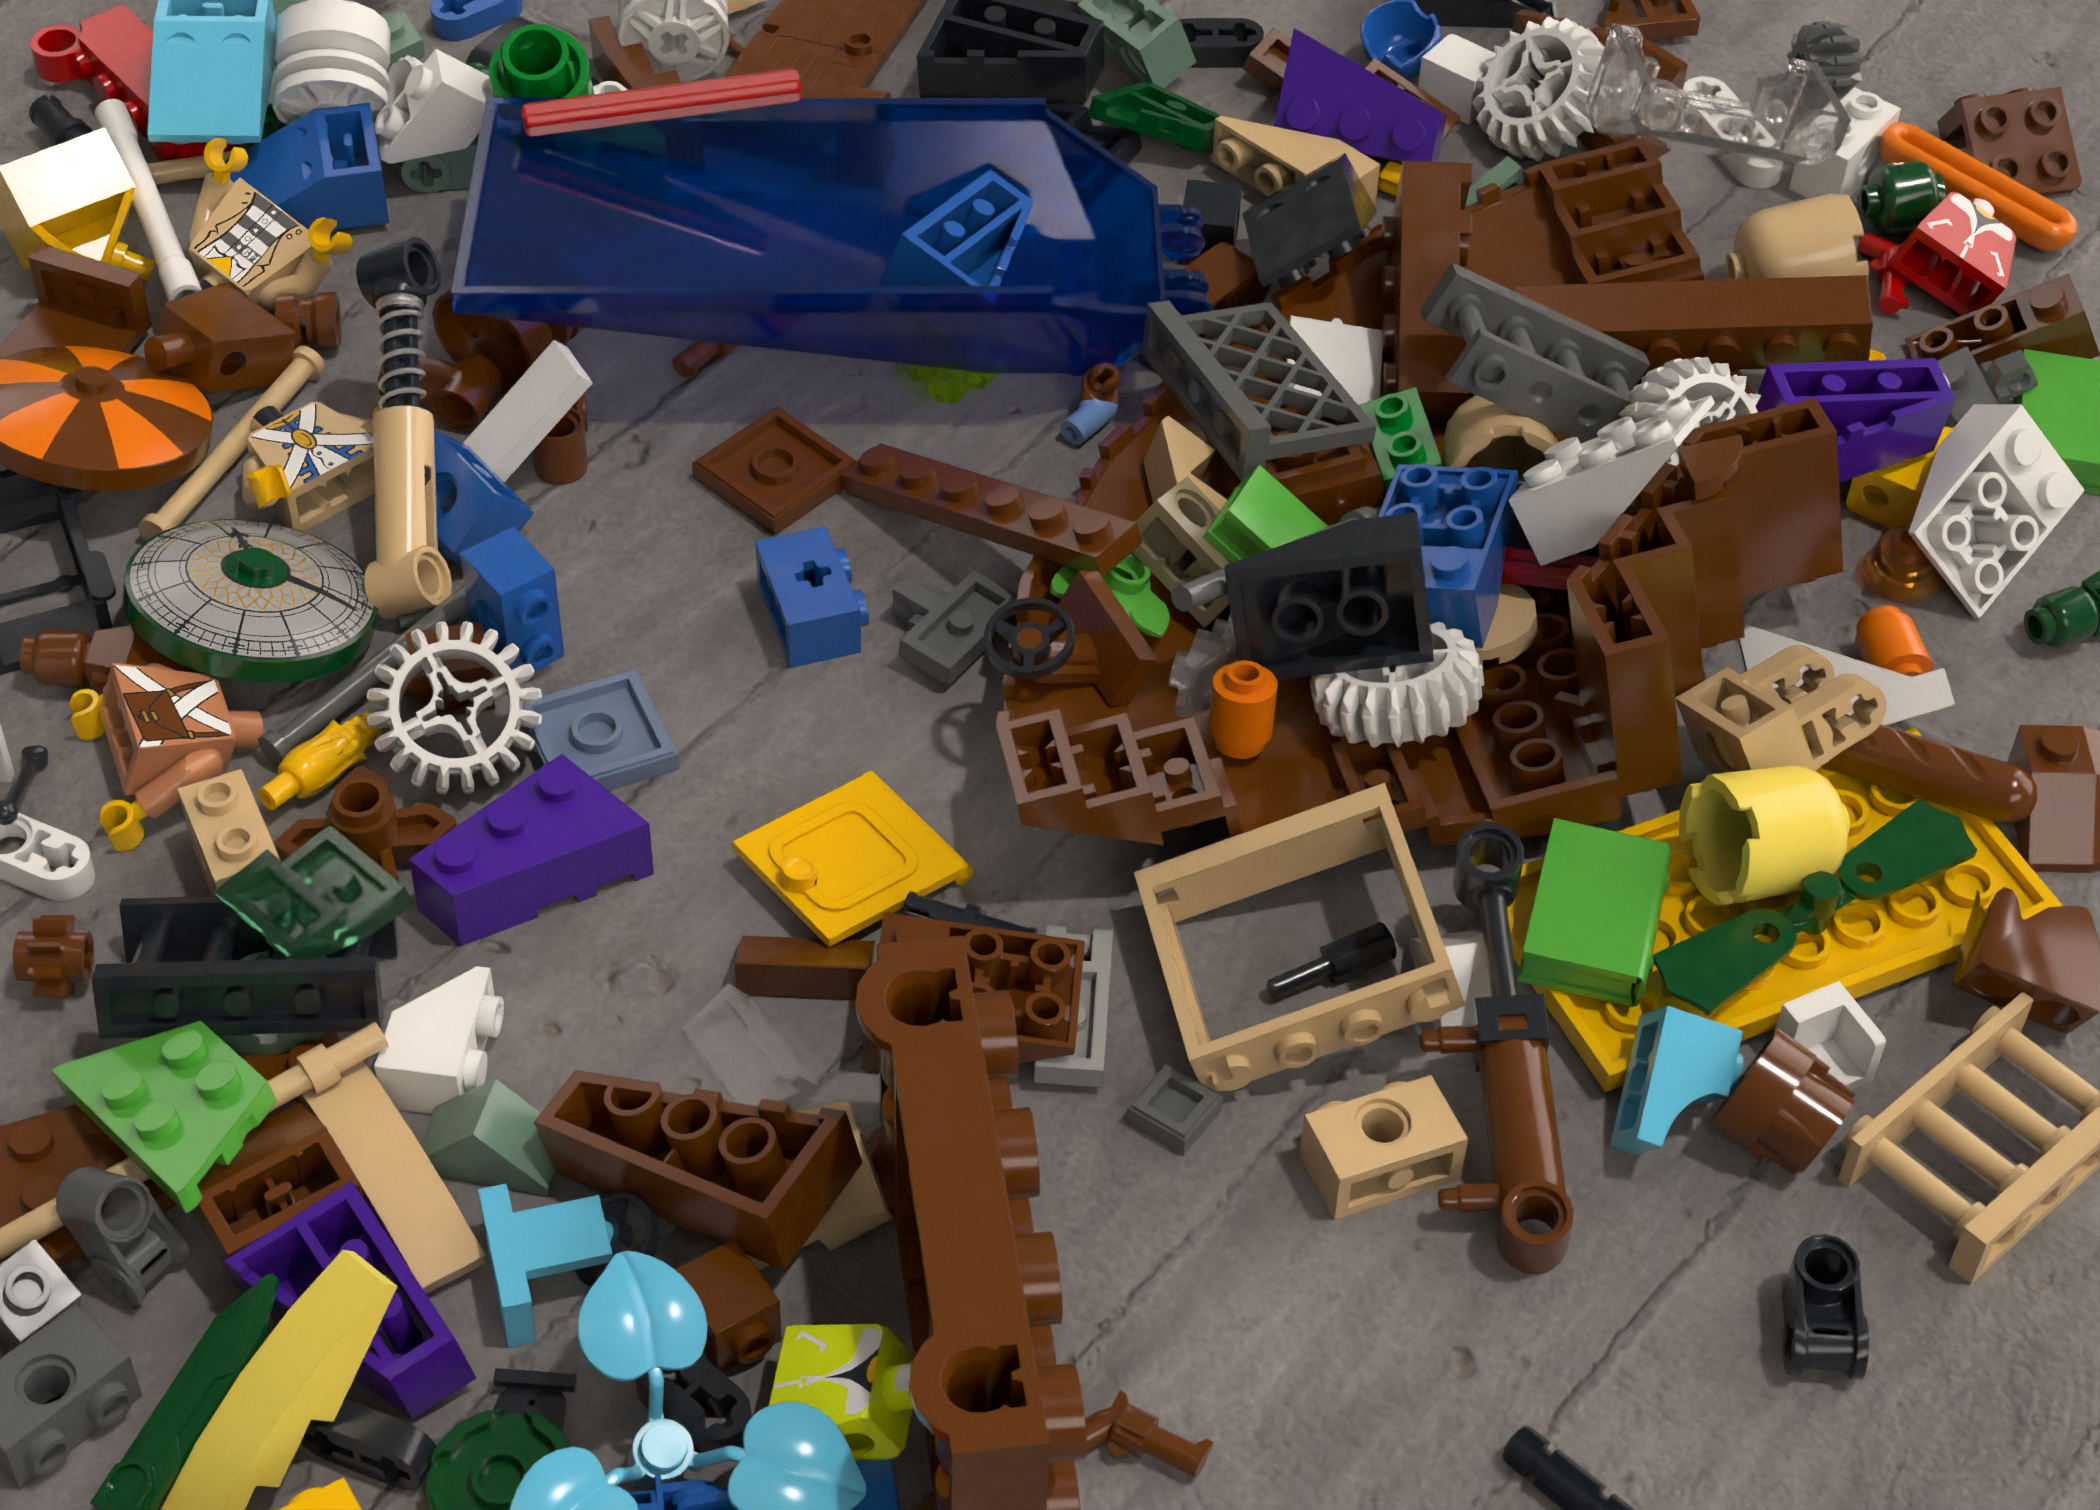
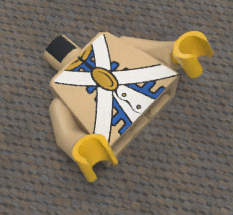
[242,402,381,532]

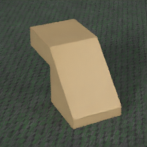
[1143,416,1227,510]

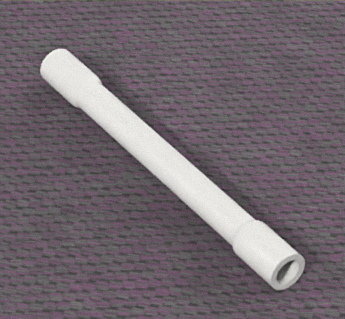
[95,99,202,301]

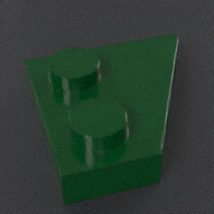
[1087,80,1221,152]

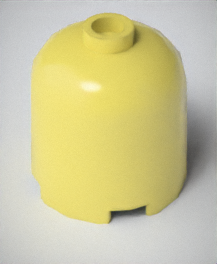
[1679,766,1850,905]

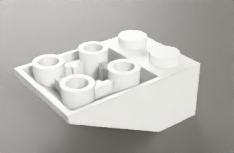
[1509,395,1715,566]
[1908,404,2085,618]

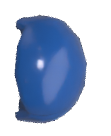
[1360,0,1443,79]

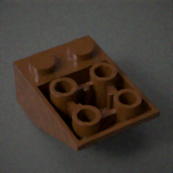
[861,912,1085,1071]

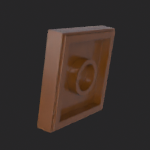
[692,406,857,536]

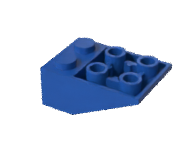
[212,102,389,230]
[1378,464,1518,648]

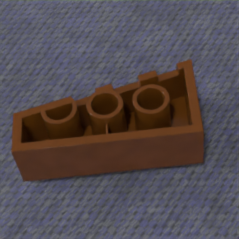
[1381,161,1472,422]
[534,1070,863,1271]

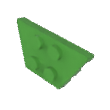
[51,1021,277,1214]

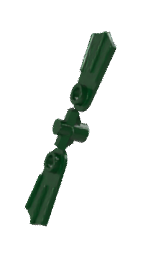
[1653,800,1977,1016]

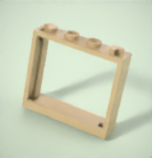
[1134,783,1466,1093]

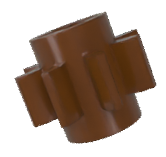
[13,915,94,998]

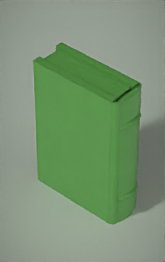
[2014,349,2100,495]
[1202,464,1328,563]
[1517,818,1672,1007]

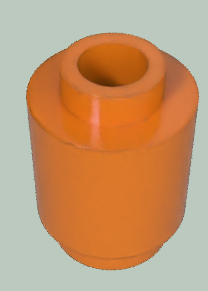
[1855,606,1934,677]
[1209,660,1278,759]

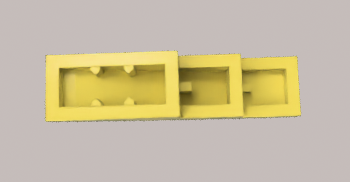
[161,1250,398,1510]

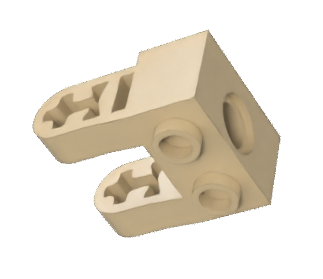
[1675,645,1886,773]

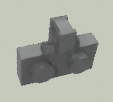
[1937,346,2038,428]
[891,569,1017,686]

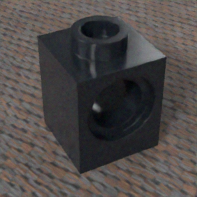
[1177,179,1242,265]

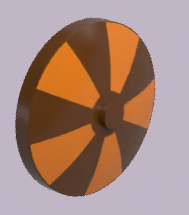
[0,346,213,491]

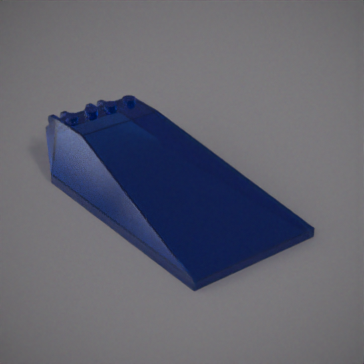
[451,98,1211,376]

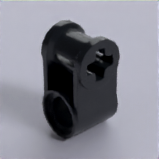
[1781,1234,1869,1380]

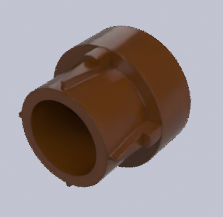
[1709,1029,1856,1174]

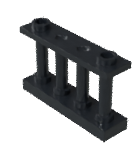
[91,892,399,1039]

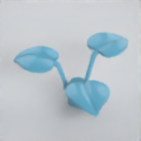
[510,1251,866,1510]

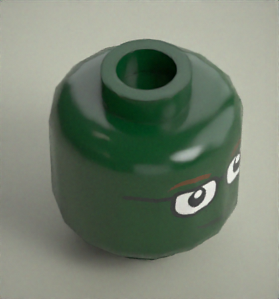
[1859,161,1946,235]

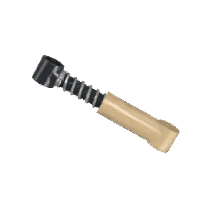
[356,237,452,620]

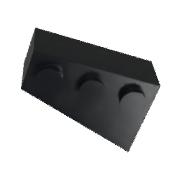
[916,0,1105,102]

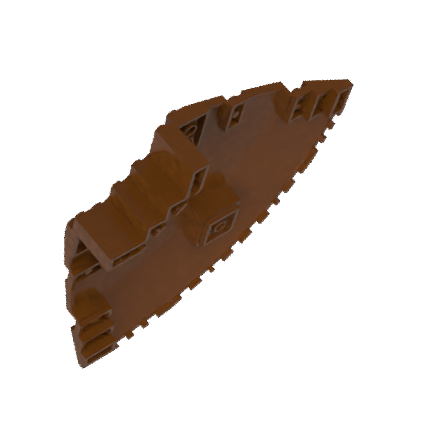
[996,137,1843,846]

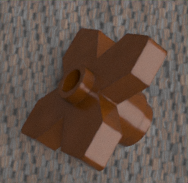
[274,765,457,901]

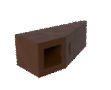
[1905,273,2100,367]

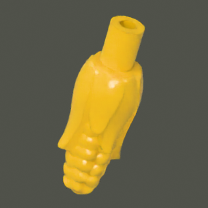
[257,712,382,810]

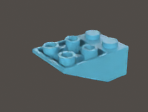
[147,0,276,145]

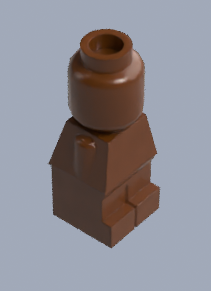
[20,625,198,695]

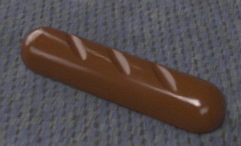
[1820,713,2038,823]

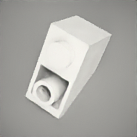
[374,49,498,164]
[374,966,504,1114]

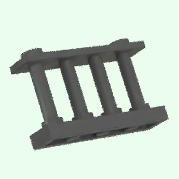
[1420,263,1650,443]

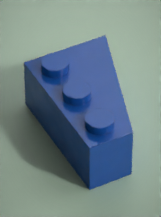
[879,170,1034,351]

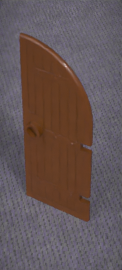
[695,0,928,154]

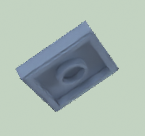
[523,669,680,791]

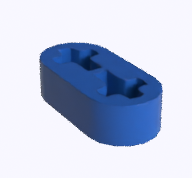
[430,0,523,41]

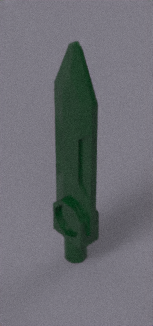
[90,1274,279,1510]

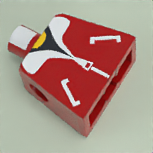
[1887,192,2016,316]

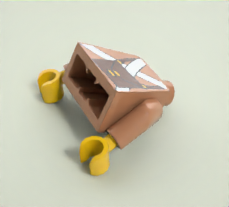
[69,663,263,852]

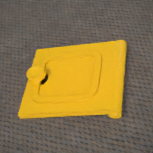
[732,771,974,948]

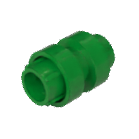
[489,24,594,165]

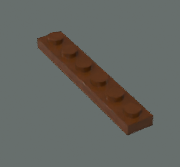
[840,443,1142,577]

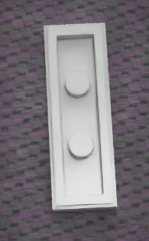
[463,340,593,482]

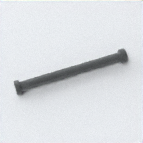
[258,585,468,766]

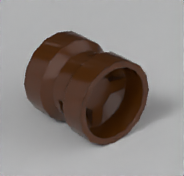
[275,292,342,350]

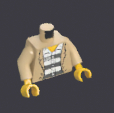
[189,138,353,311]

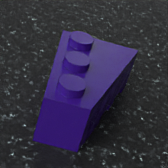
[1274,28,1447,162]
[1755,358,1956,482]
[409,754,654,947]
[223,1181,476,1420]

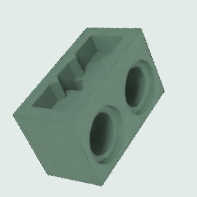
[1077,0,1196,88]

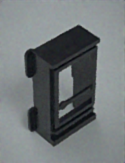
[0,469,116,675]

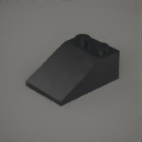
[1224,512,1434,680]

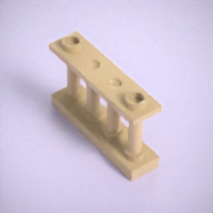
[1838,992,2100,1284]

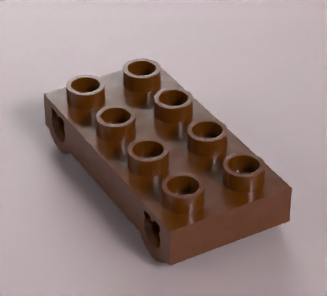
[855,935,1087,1510]

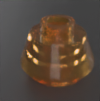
[1862,526,1944,603]

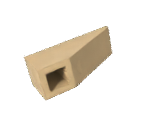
[1212,116,1380,205]

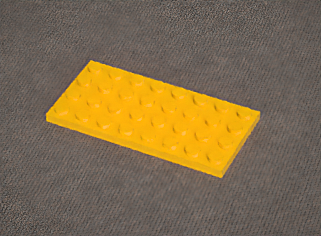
[1507,727,2063,1092]

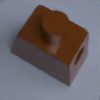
[144,283,297,392]

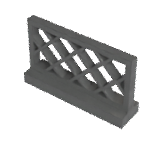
[1142,300,1376,481]

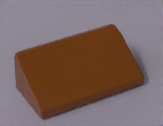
[735,935,875,999]

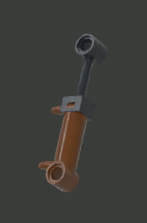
[1419,822,1574,1274]

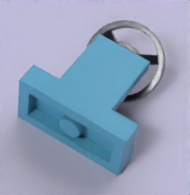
[478,1183,660,1348]

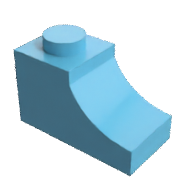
[1610,1006,1743,1155]

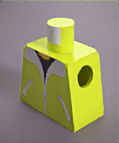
[769,1324,915,1461]

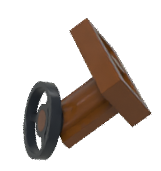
[984,571,1159,705]

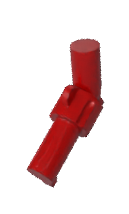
[1858,233,1910,314]

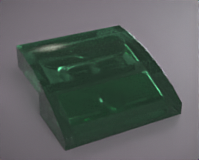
[214,825,414,959]

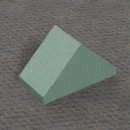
[420,1079,557,1197]

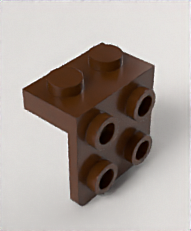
[1937,87,2082,196]
[0,244,152,358]

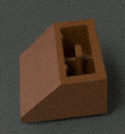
[192,1101,363,1288]

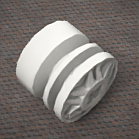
[273,0,391,125]
[618,0,729,82]

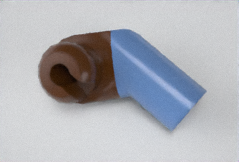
[1060,362,1121,446]

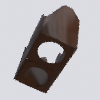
[1951,887,2100,1033]

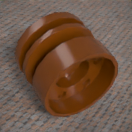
[432,236,589,391]

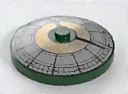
[122,519,378,683]

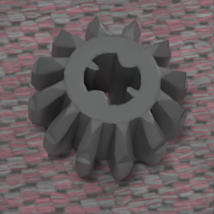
[1786,21,1864,112]

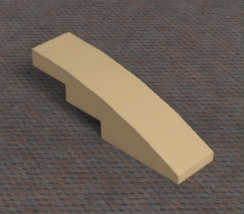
[298,1060,486,1294]

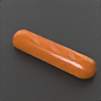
[1877,122,2078,252]

